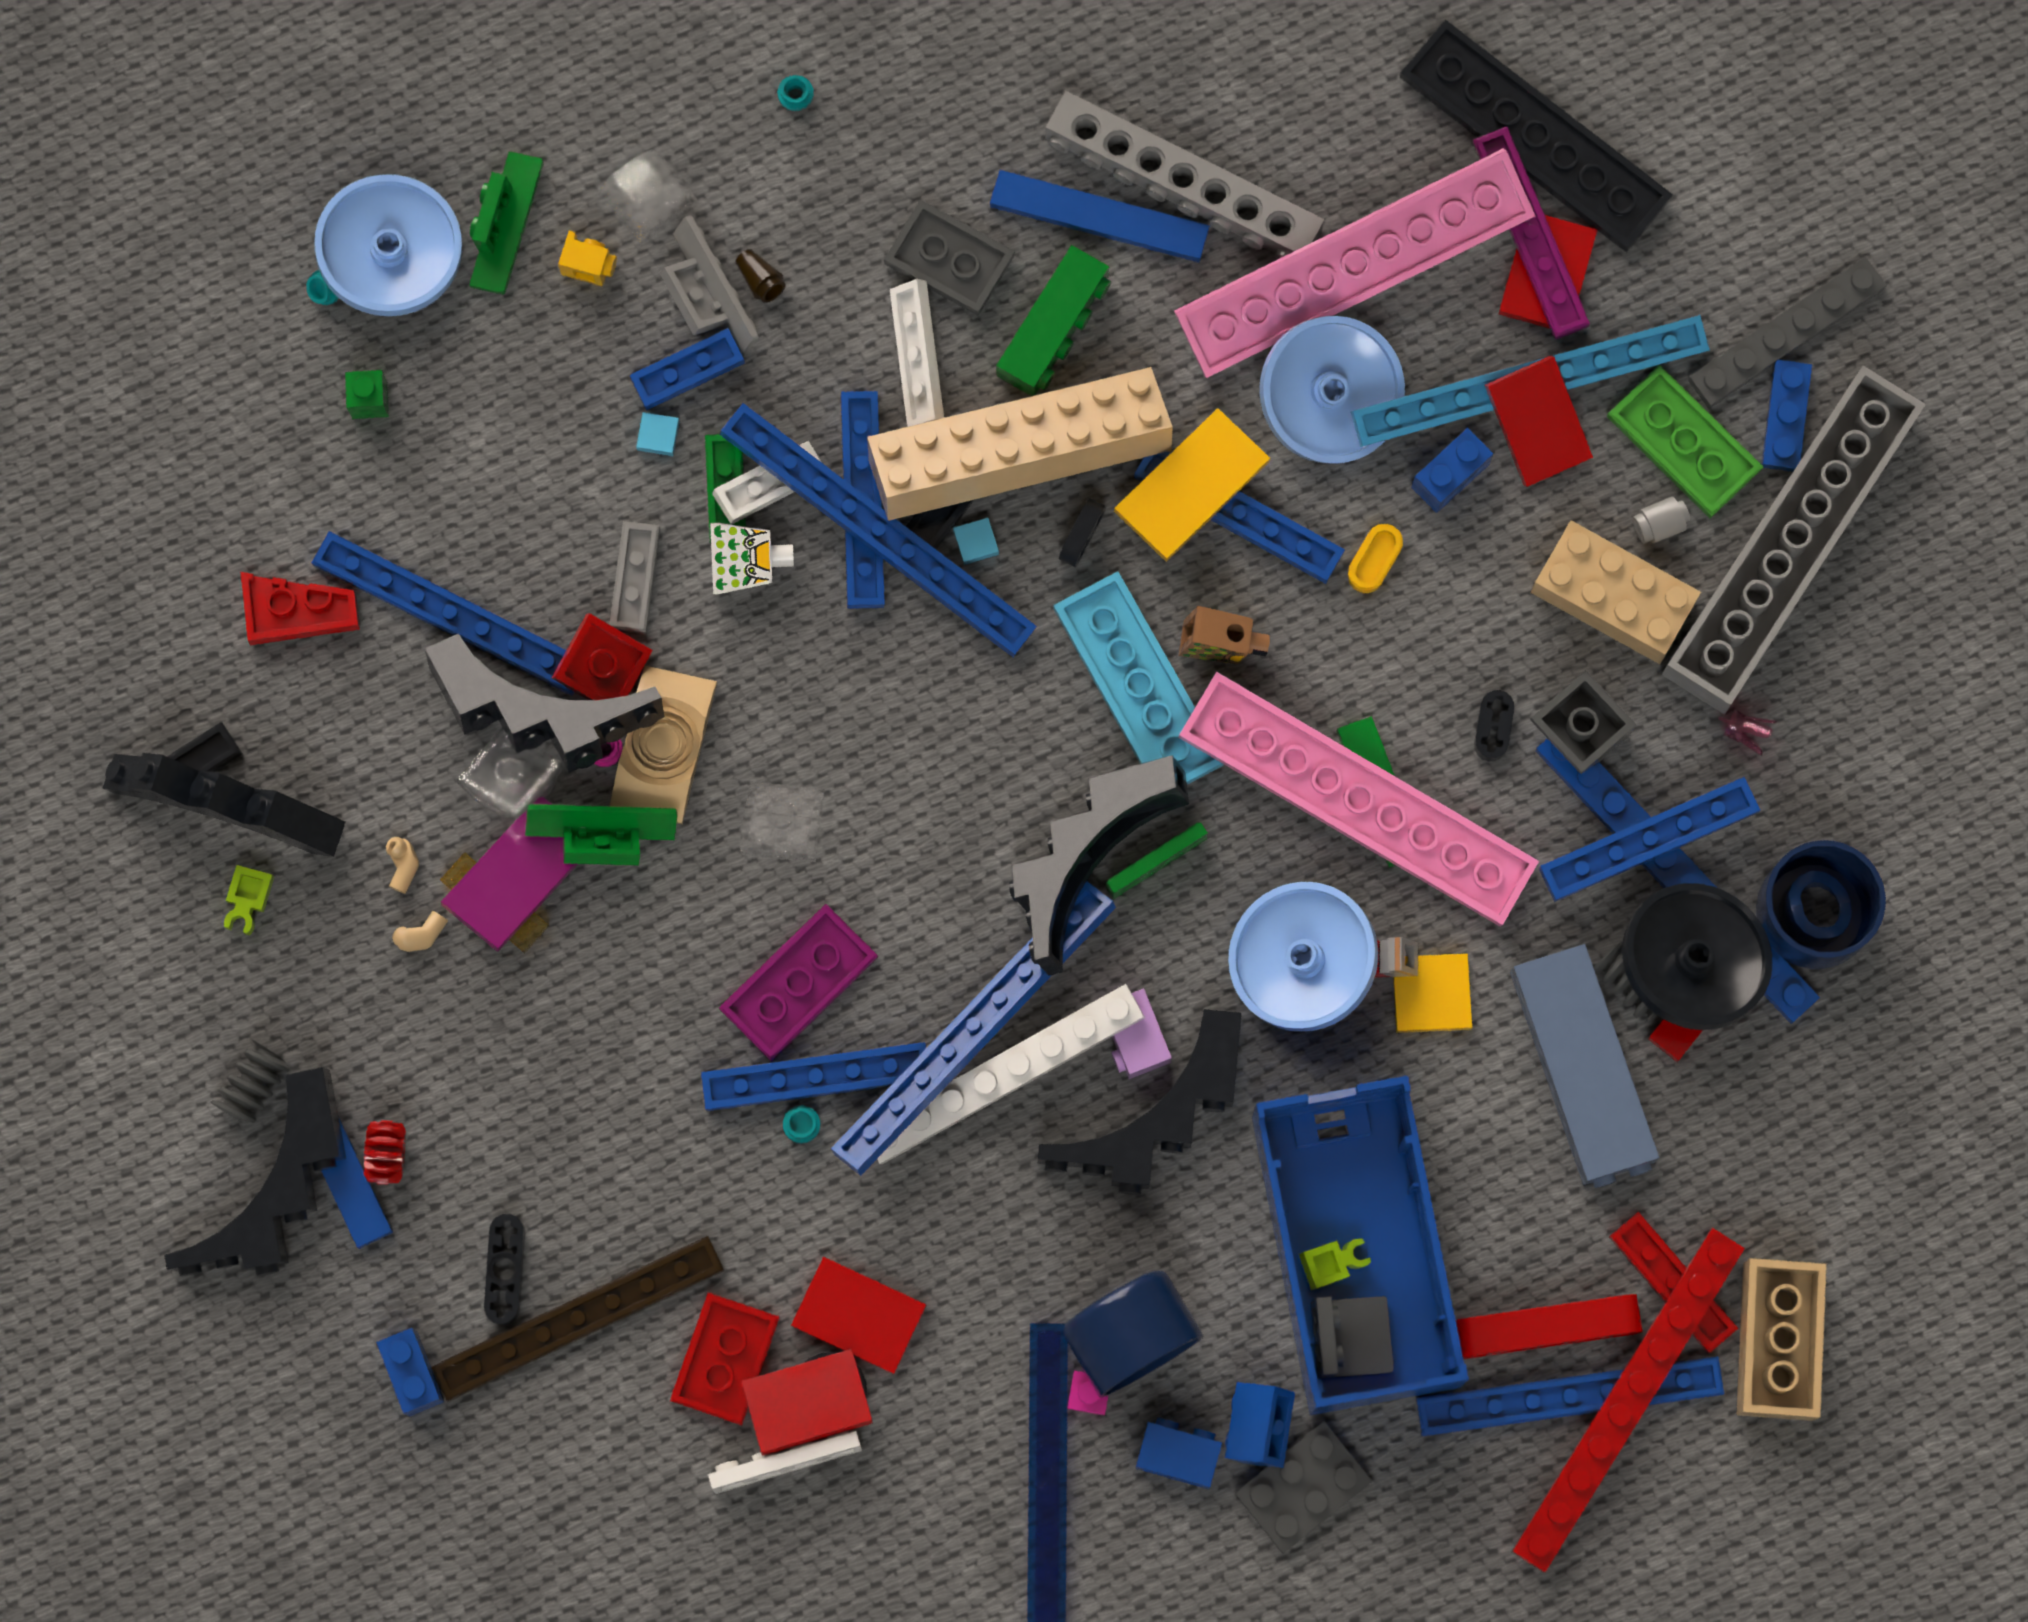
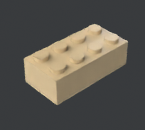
[1531,520,1701,664]
[1737,1258,1826,1421]

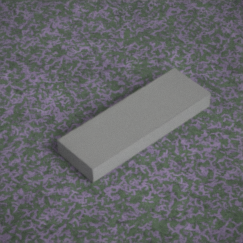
[609,521,660,634]

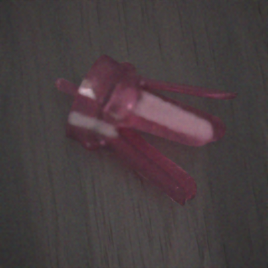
[1718,709,1777,756]

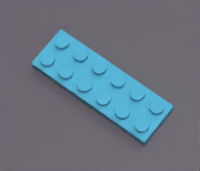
[1053,571,1224,785]

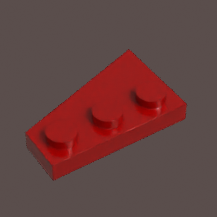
[240,572,360,645]

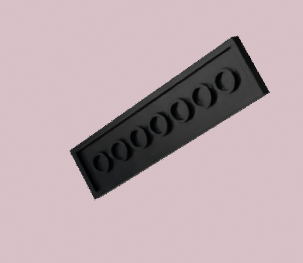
[1399,19,1673,253]

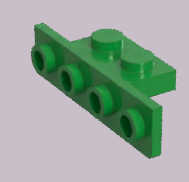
[469,151,544,295]
[525,804,677,866]

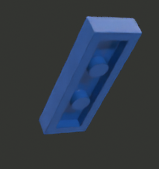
[629,328,745,411]
[1761,360,1812,472]

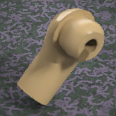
[386,837,419,894]
[392,911,448,952]

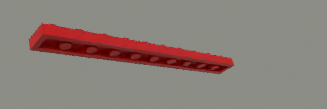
[1511,1228,1745,1573]

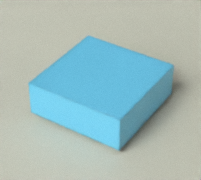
[636,412,680,456]
[953,518,999,565]

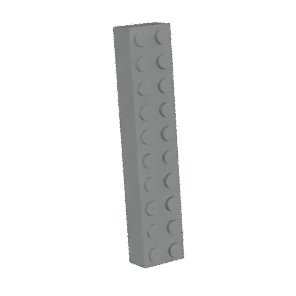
[1662,366,1926,715]

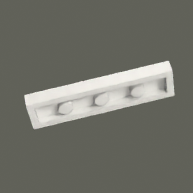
[890,279,944,427]
[708,1431,862,1494]

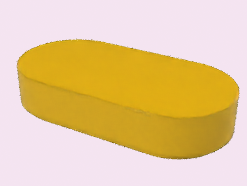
[1347,524,1403,593]

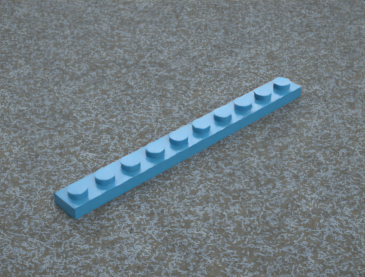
[1351,315,1710,447]

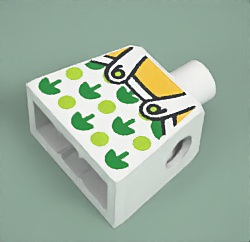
[710,523,794,594]

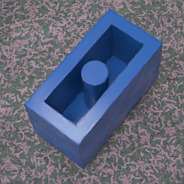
[1411,428,1493,513]
[376,1328,444,1416]
[1225,1382,1295,1468]
[1135,1418,1222,1489]

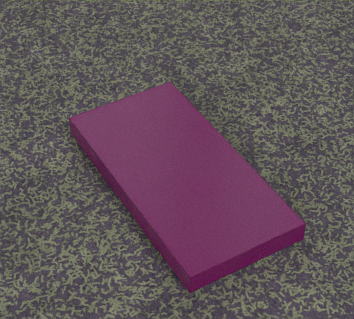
[441,794,578,952]
[719,904,878,1062]

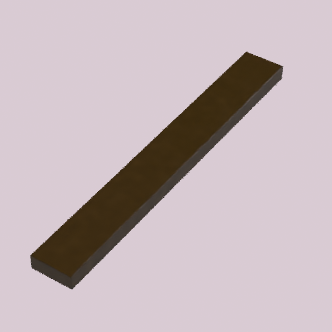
[431,1236,724,1402]

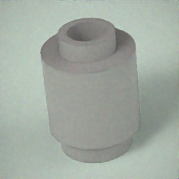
[1632,496,1690,544]

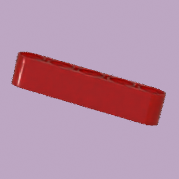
[1455,1294,1643,1359]

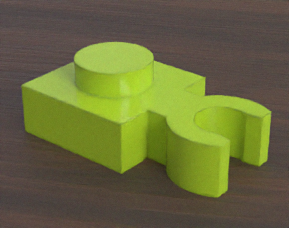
[224,865,274,936]
[1299,1238,1371,1290]

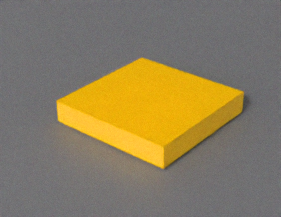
[1393,954,1472,1033]

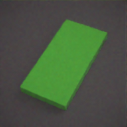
[1606,365,1763,519]

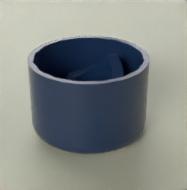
[1756,840,1886,969]
[1063,1271,1204,1398]

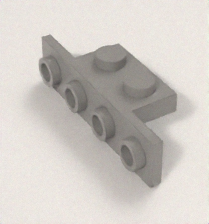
[660,215,758,356]

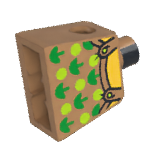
[1178,606,1270,664]

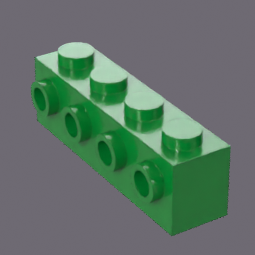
[996,245,1111,396]

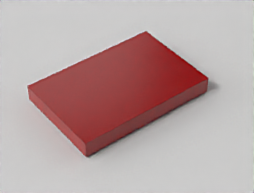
[1498,215,1598,329]
[1485,355,1593,487]
[791,1256,927,1375]
[670,1292,780,1426]
[741,1349,873,1456]

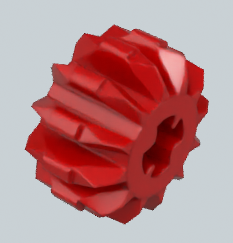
[363,1120,406,1185]

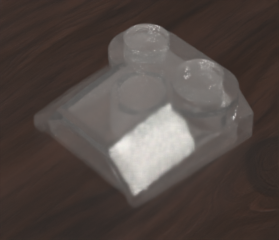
[598,148,699,247]
[457,727,563,819]

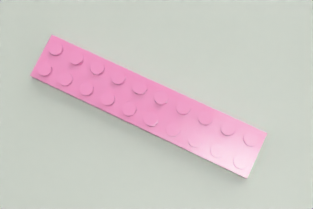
[1174,149,1535,378]
[1178,672,1539,927]

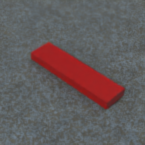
[1609,1212,1738,1354]

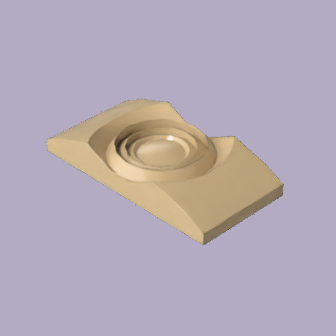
[610,666,717,824]

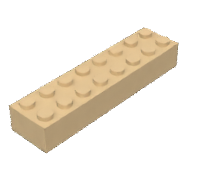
[867,367,1173,521]

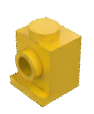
[558,231,617,286]

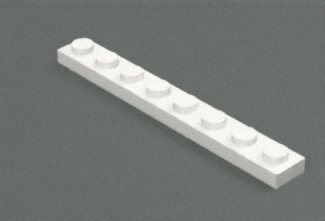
[877,984,1145,1164]

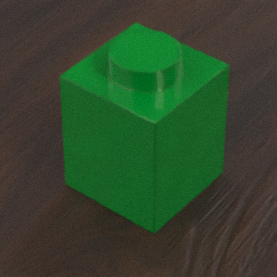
[345,370,389,419]

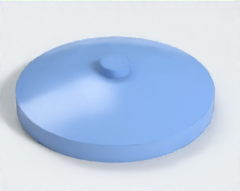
[314,174,462,316]
[1260,316,1405,464]
[1228,882,1378,1032]

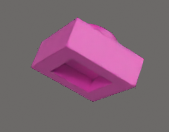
[1067,1371,1108,1416]

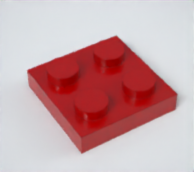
[551,613,653,700]

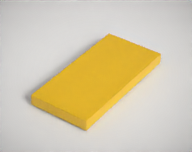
[1114,408,1270,562]

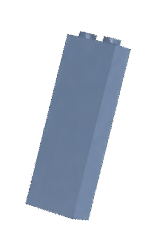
[1510,944,1659,1188]

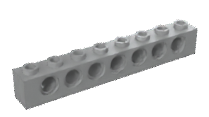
[1045,91,1325,260]

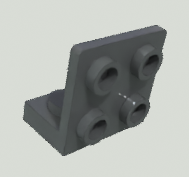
[1310,1296,1394,1379]

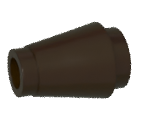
[735,249,786,303]

